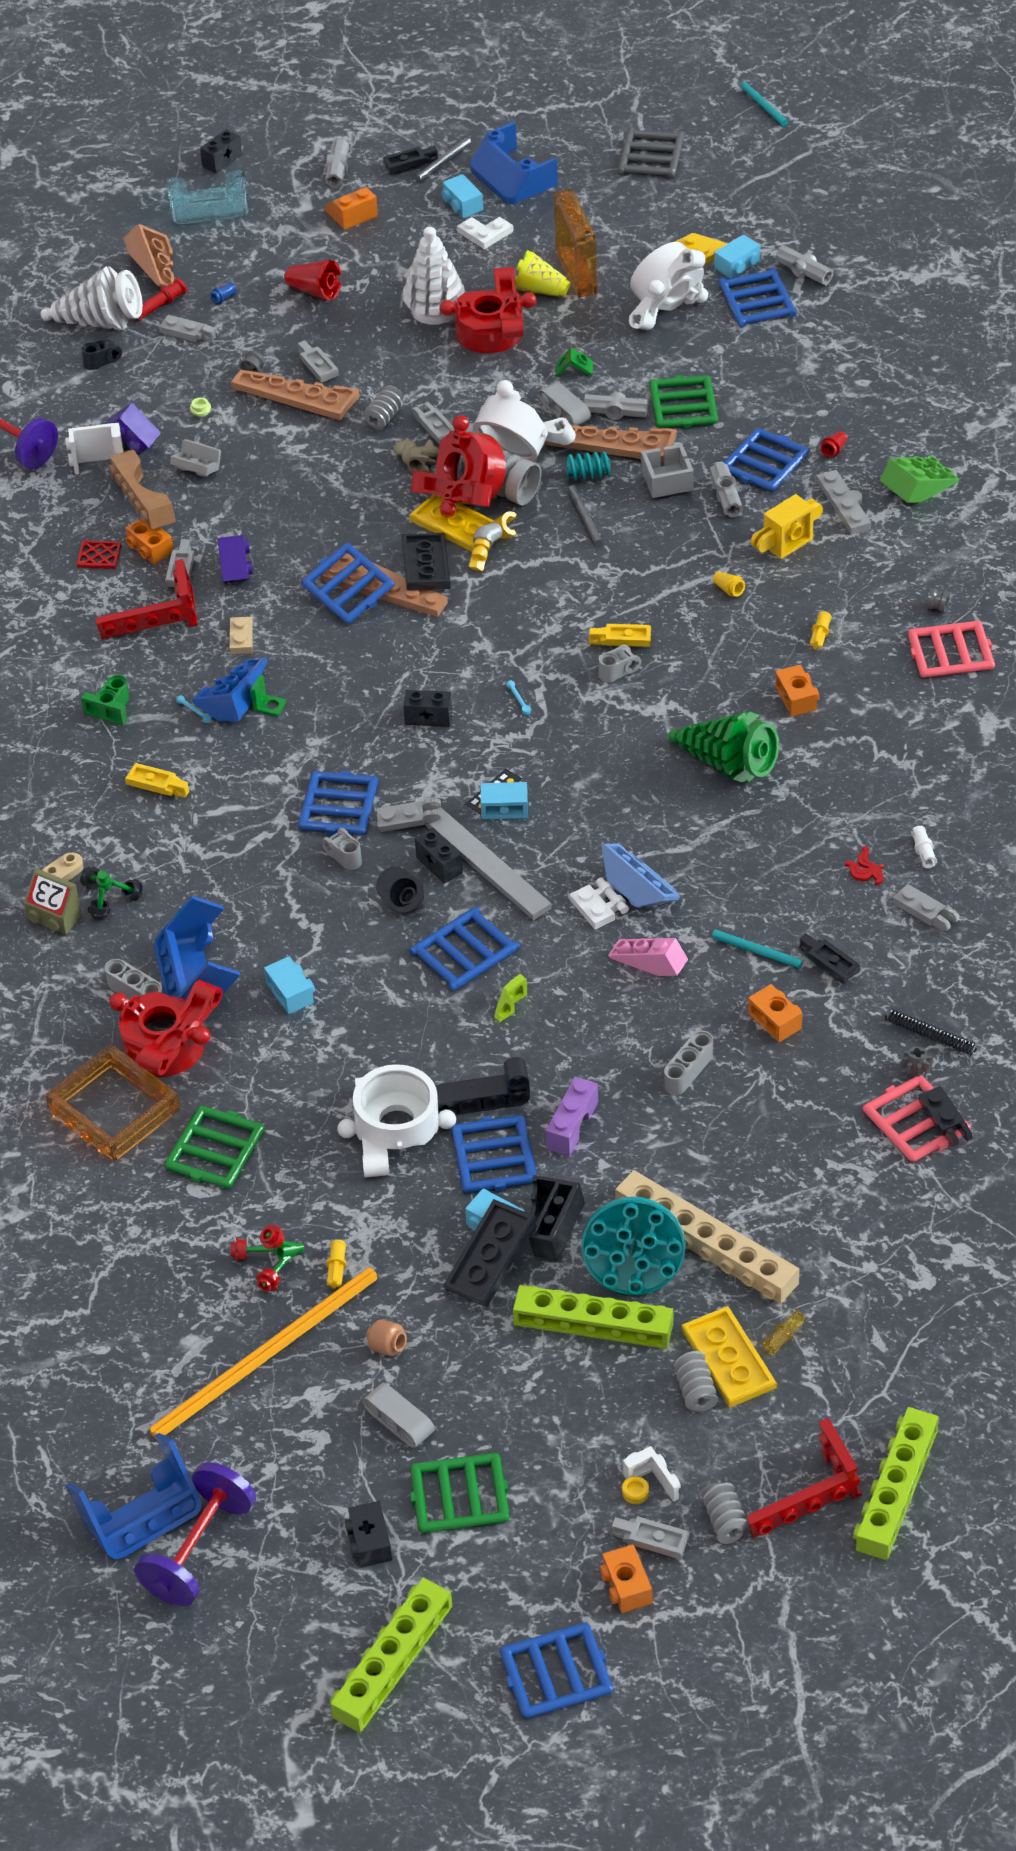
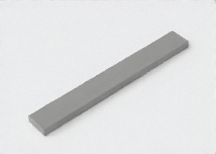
[425,807,552,920]

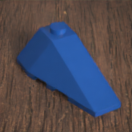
[192,657,267,723]

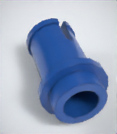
[210,282,237,303]

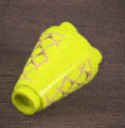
[515,250,571,297]

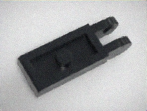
[919,1086,973,1147]

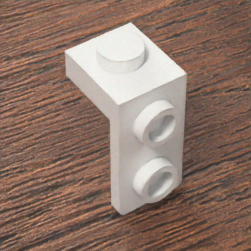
[623,1446,681,1502]

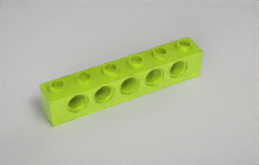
[513,1285,673,1349]
[853,1407,939,1560]
[330,1577,452,1733]

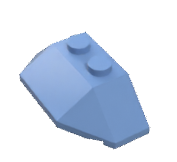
[602,843,680,908]

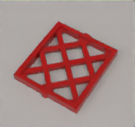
[77,540,121,569]

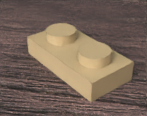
[230,617,253,655]

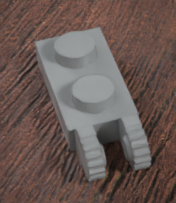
[412,402,454,445]
[377,798,441,832]
[893,884,960,932]

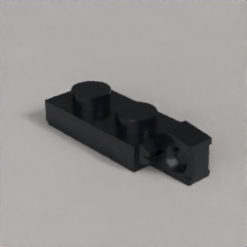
[383,146,438,174]
[799,933,860,984]

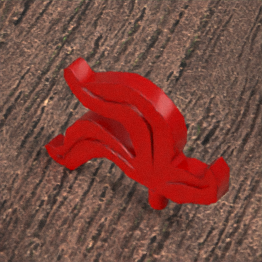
[845,846,884,885]

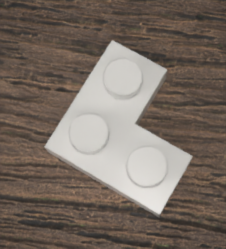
[457,217,513,249]

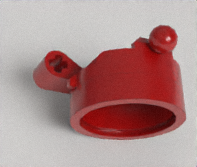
[439,267,537,353]
[410,415,506,518]
[109,980,222,1077]

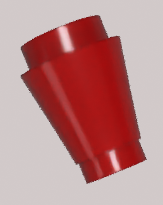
[820,431,848,457]

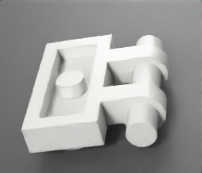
[570,878,629,930]

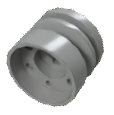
[497,451,541,506]

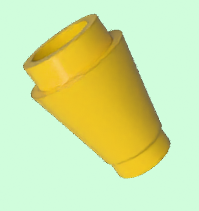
[713,571,745,597]

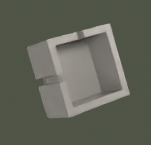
[641,444,694,498]

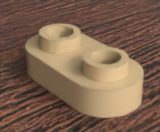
[42,853,83,881]

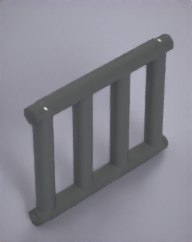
[617,127,684,179]

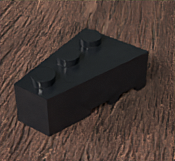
[528,1175,585,1261]

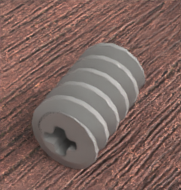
[364,385,403,430]
[674,1351,718,1412]
[701,1483,749,1544]

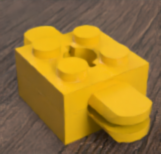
[751,494,823,559]

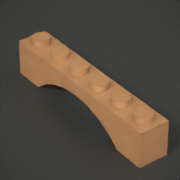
[108,450,176,529]

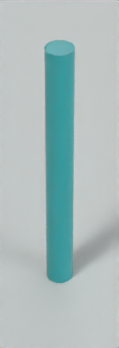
[740,81,788,126]
[712,929,803,969]

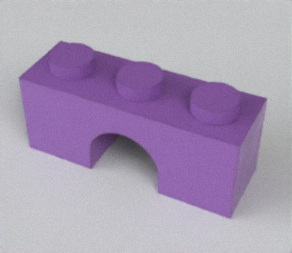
[546,1077,598,1157]

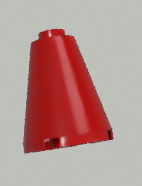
[284,260,342,301]

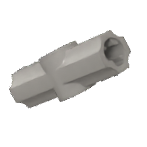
[325,138,349,188]
[775,245,833,285]
[584,392,648,420]
[710,461,742,518]

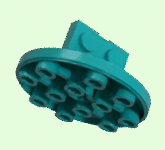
[581,1197,685,1295]

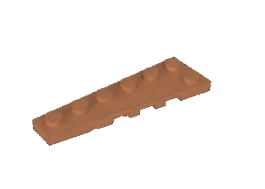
[231,370,360,421]
[544,425,677,462]
[321,553,448,617]

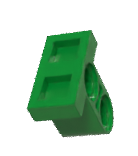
[81,675,129,726]

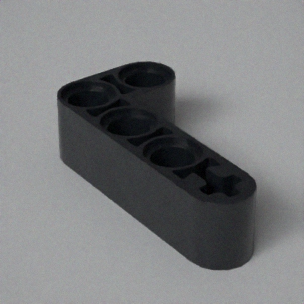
[435,1057,530,1115]

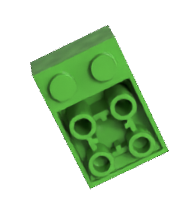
[880,456,960,503]

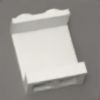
[65,423,123,474]

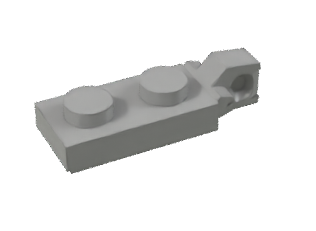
[159,315,216,342]
[298,340,339,383]
[165,539,194,587]
[611,1516,689,1560]

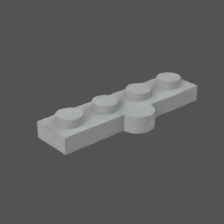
[817,470,871,535]

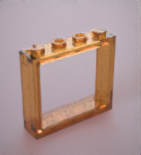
[553,188,597,298]
[45,1043,180,1162]

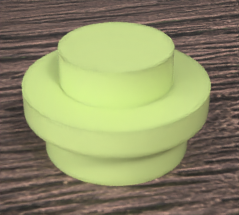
[190,398,211,417]

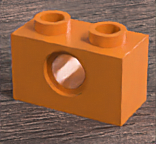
[775,664,820,717]
[748,984,803,1042]
[599,1544,653,1613]

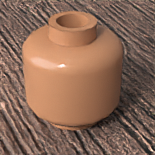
[367,1319,407,1356]

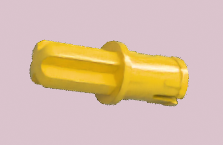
[810,611,832,650]
[326,1240,347,1289]

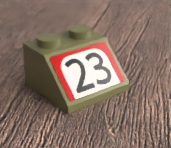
[24,868,82,935]

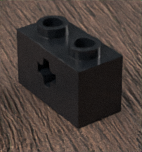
[200,129,242,174]
[403,690,452,727]
[415,828,463,884]
[344,1501,393,1568]

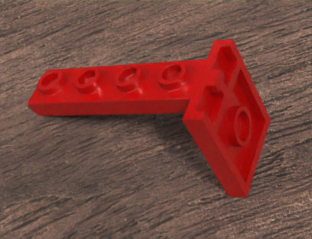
[96,559,198,639]
[747,1418,862,1538]

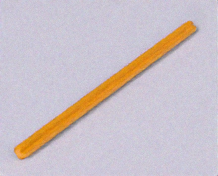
[149,1267,377,1439]

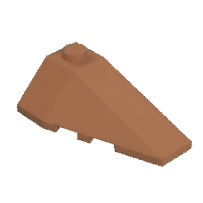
[123,224,174,288]

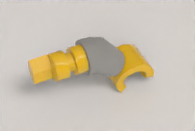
[469,511,516,571]

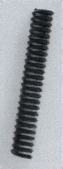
[885,1008,977,1056]

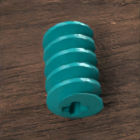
[566,451,611,481]

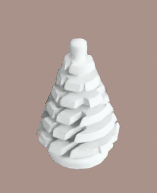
[402,227,465,325]
[41,266,142,330]

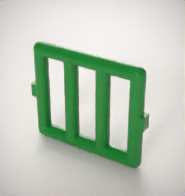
[649,375,718,429]
[164,1105,265,1188]
[410,1453,510,1533]

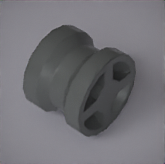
[240,350,265,373]
[927,588,950,613]

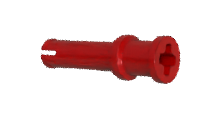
[136,278,187,321]

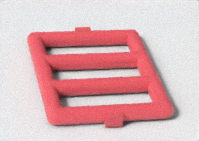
[908,621,995,678]
[863,1075,970,1162]

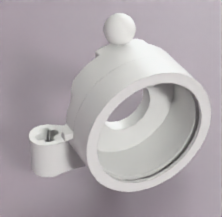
[629,242,708,330]
[473,380,576,461]
[337,1065,456,1178]

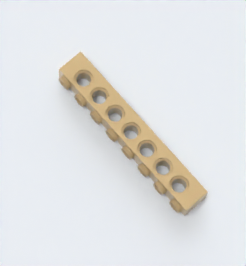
[615,1170,799,1304]

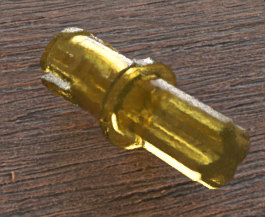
[762,1310,806,1355]

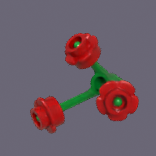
[231,1224,304,1292]

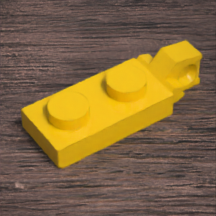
[589,624,651,647]
[125,763,189,798]

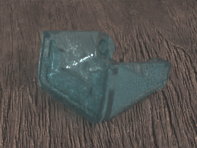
[166,169,249,224]

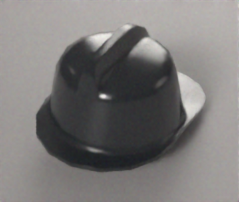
[376,867,424,913]

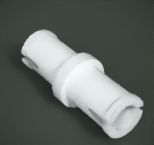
[911,826,937,868]

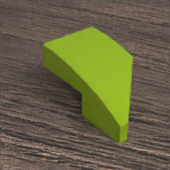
[494,974,527,1023]

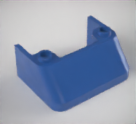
[470,122,558,204]
[154,895,240,999]
[65,1433,202,1559]

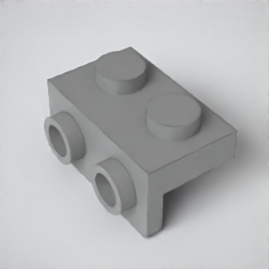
[170,439,221,476]

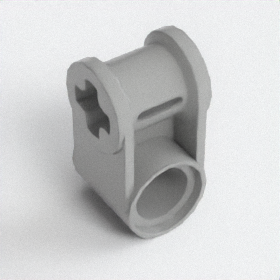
[598,645,642,682]
[321,828,362,870]

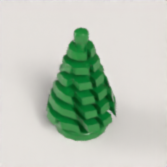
[668,712,779,783]

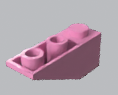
[608,938,688,976]

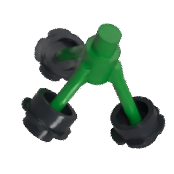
[80,867,143,920]

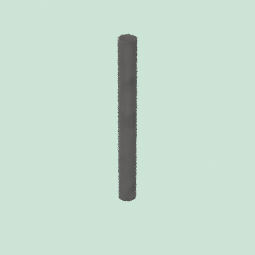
[415,137,471,182]
[568,485,603,546]

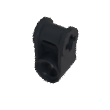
[82,336,122,370]

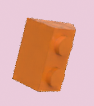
[324,187,378,230]

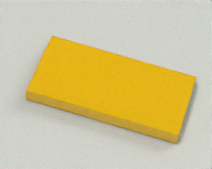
[409,494,494,552]
[681,1306,777,1408]

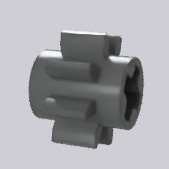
[901,1047,933,1077]

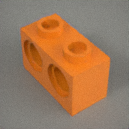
[125,518,174,565]

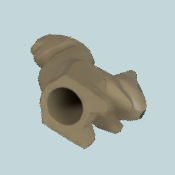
[393,440,439,473]

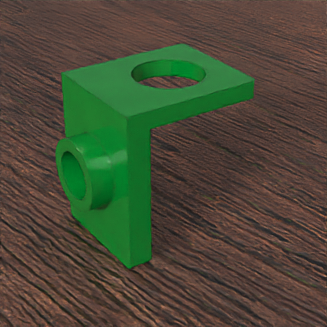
[555,347,593,376]
[250,675,287,717]

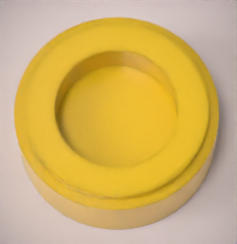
[622,1476,649,1504]

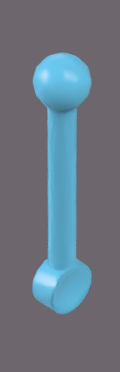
[506,680,531,715]
[176,695,212,723]

